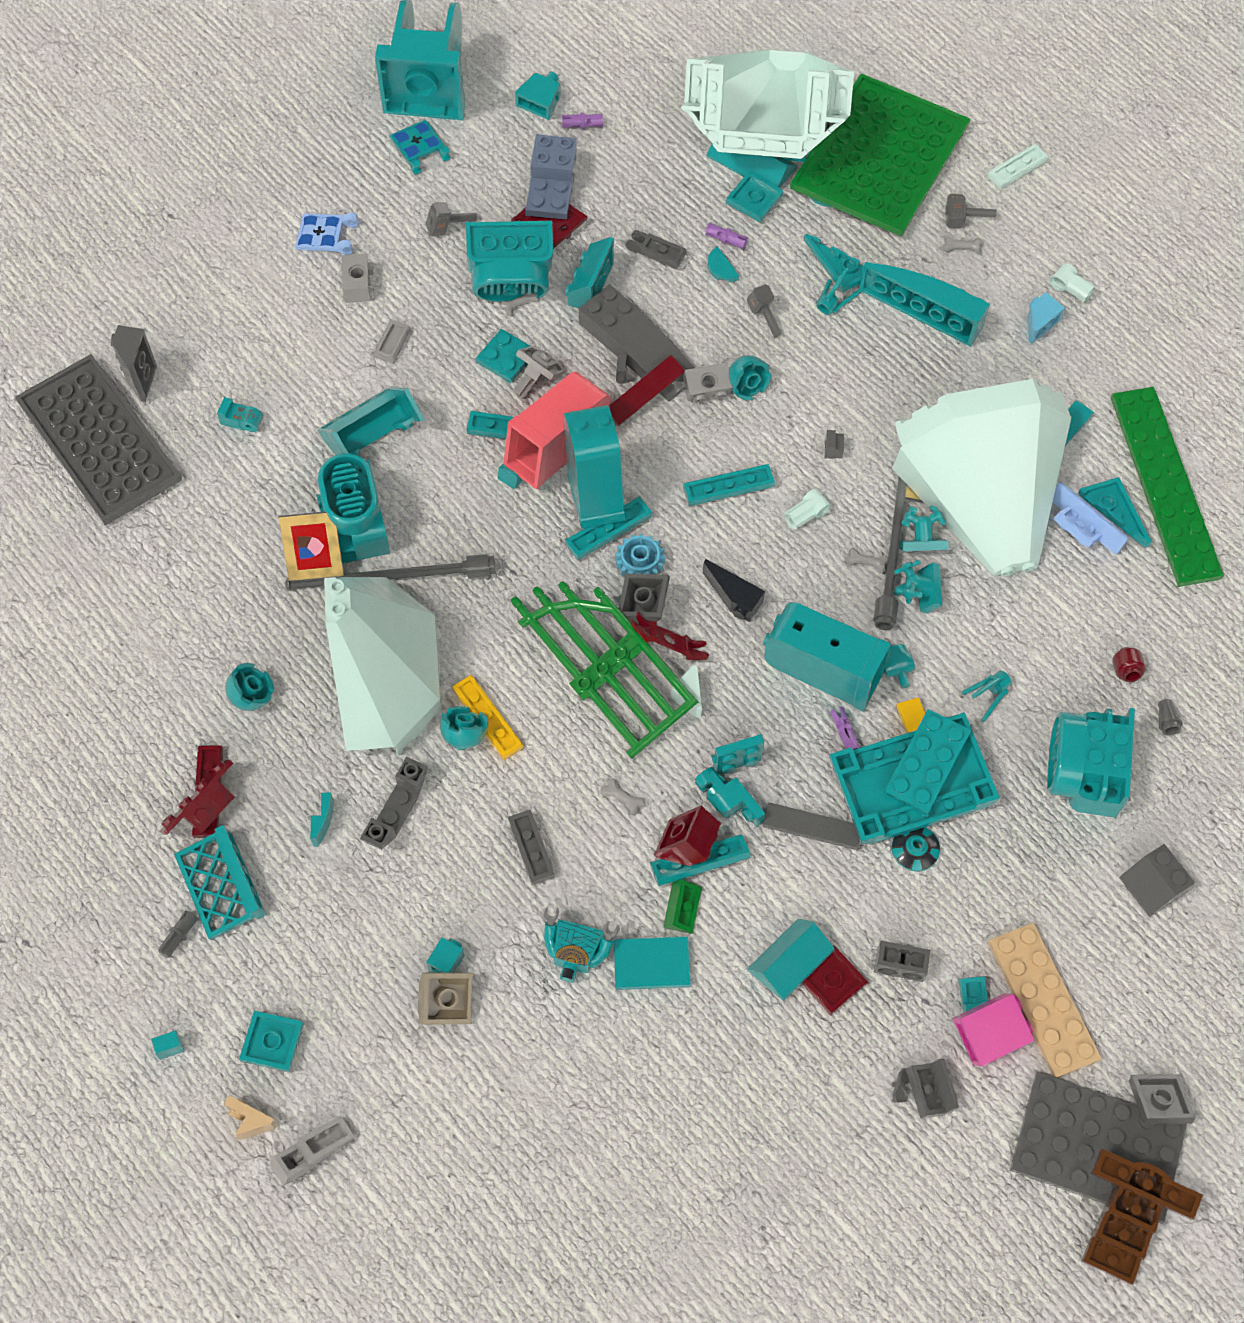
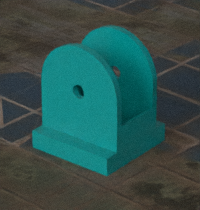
[375,0,465,121]

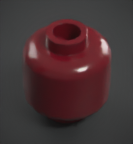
[1112,647,1146,682]

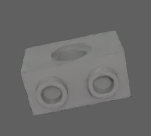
[342,254,374,303]
[683,363,733,403]

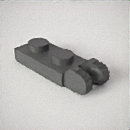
[625,230,687,269]

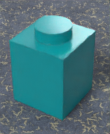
[426,937,465,972]

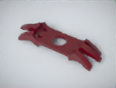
[631,612,709,660]

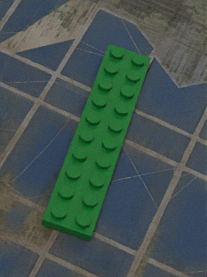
[1111,386,1224,587]

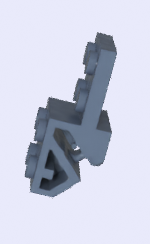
[525,134,577,219]

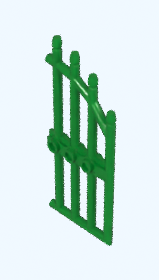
[511,581,699,759]

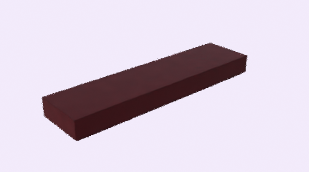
[609,355,685,427]
[192,745,223,838]

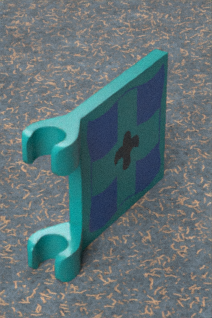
[389,119,451,175]

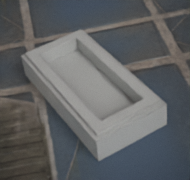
[373,320,411,364]

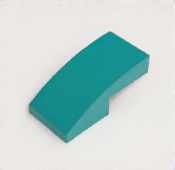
[310,792,334,847]
[958,976,988,1012]

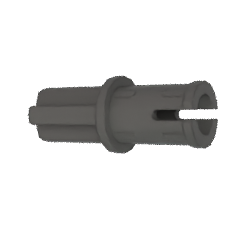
[158,910,198,958]

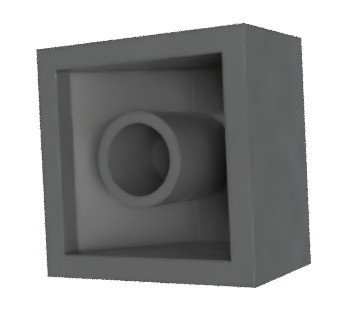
[619,573,670,624]
[1119,844,1195,917]

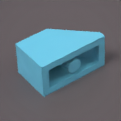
[1027,292,1065,344]

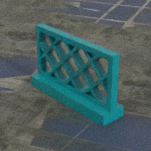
[174,825,267,940]

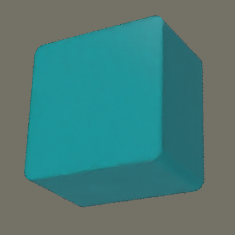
[151,1030,185,1060]

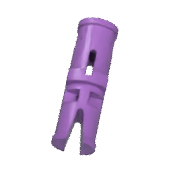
[562,112,603,129]
[705,222,749,250]
[830,706,861,750]

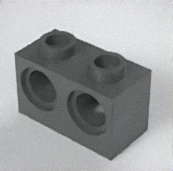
[874,941,931,982]

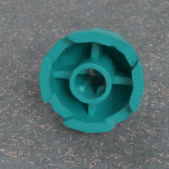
[729,355,772,400]
[225,663,275,711]
[440,706,488,750]

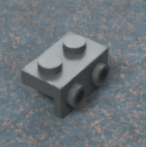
[906,1058,959,1119]

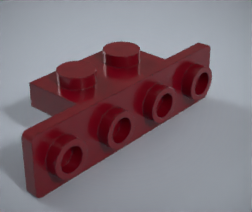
[160,760,235,835]

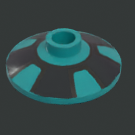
[891,827,940,872]

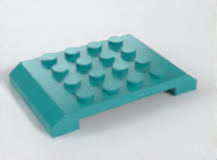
[829,712,1000,844]

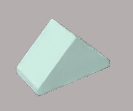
[671,665,702,718]

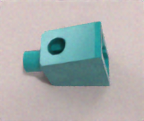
[515,71,560,120]

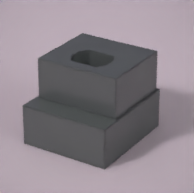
[824,430,844,459]

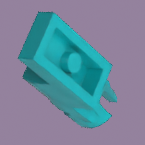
[695,767,765,827]

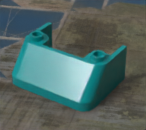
[318,387,425,455]

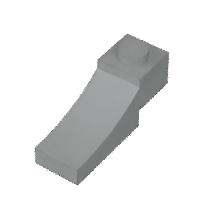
[269,1116,355,1186]

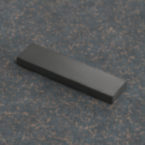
[763,802,860,850]

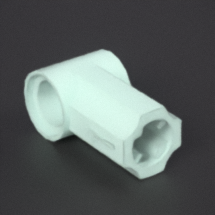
[1050,263,1096,302]
[784,489,831,529]

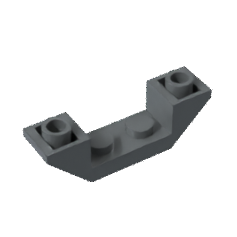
[360,756,428,850]

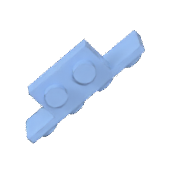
[1053,482,1129,554]

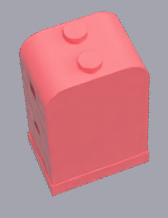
[503,371,611,490]

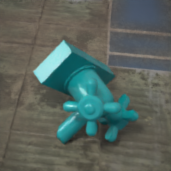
[899,505,948,551]
[893,560,943,614]

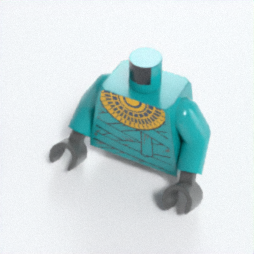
[544,907,620,983]

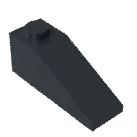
[702,559,765,622]

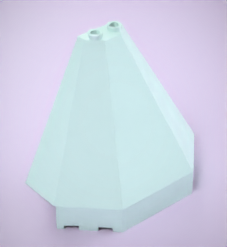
[681,49,854,159]
[892,379,1071,577]
[324,577,442,756]

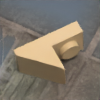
[224,1095,277,1140]

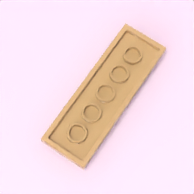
[987,923,1102,1078]

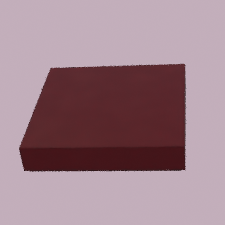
[802,945,868,1015]

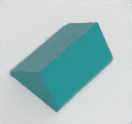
[747,918,835,1002]

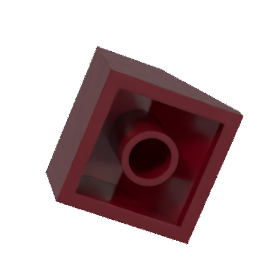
[654,805,721,866]

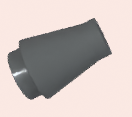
[1158,699,1183,736]

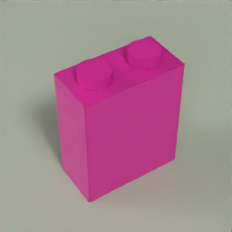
[952,993,1034,1067]

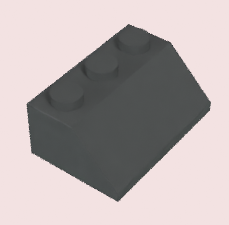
[110,325,157,402]

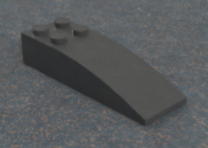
[579,284,694,401]

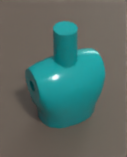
[884,644,915,689]

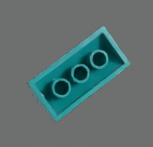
[707,143,797,188]

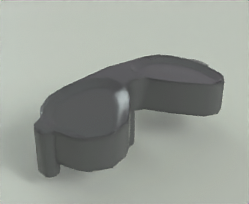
[892,1068,910,1103]

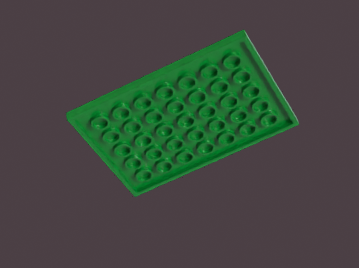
[790,73,971,237]

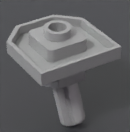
[514,346,565,398]

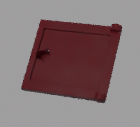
[511,204,588,249]

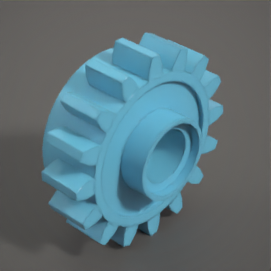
[615,534,665,576]

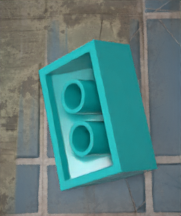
[565,237,614,309]

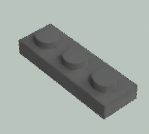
[508,809,555,885]

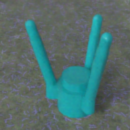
[816,268,862,315]
[962,670,1012,722]

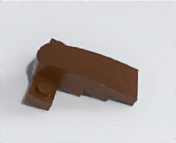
[1081,1149,1203,1285]

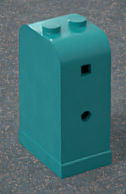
[563,405,625,529]
[763,602,891,712]

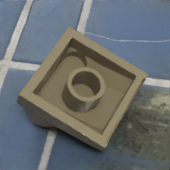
[418,971,474,1025]

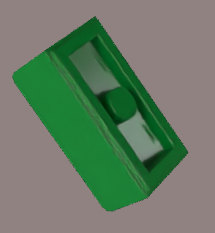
[663,879,702,934]

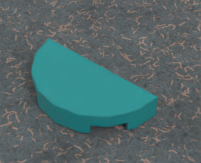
[707,246,739,282]

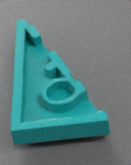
[804,233,863,293]
[1078,477,1152,548]

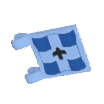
[295,213,359,255]

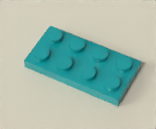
[884,709,971,815]

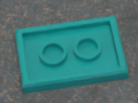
[614,937,691,990]

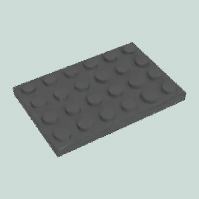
[1010,1071,1187,1224]

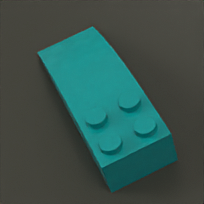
[859,262,990,347]

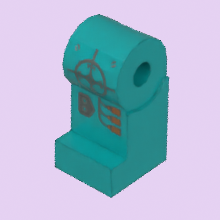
[217,397,263,432]

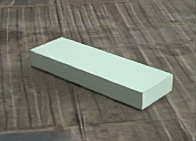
[987,144,1048,190]

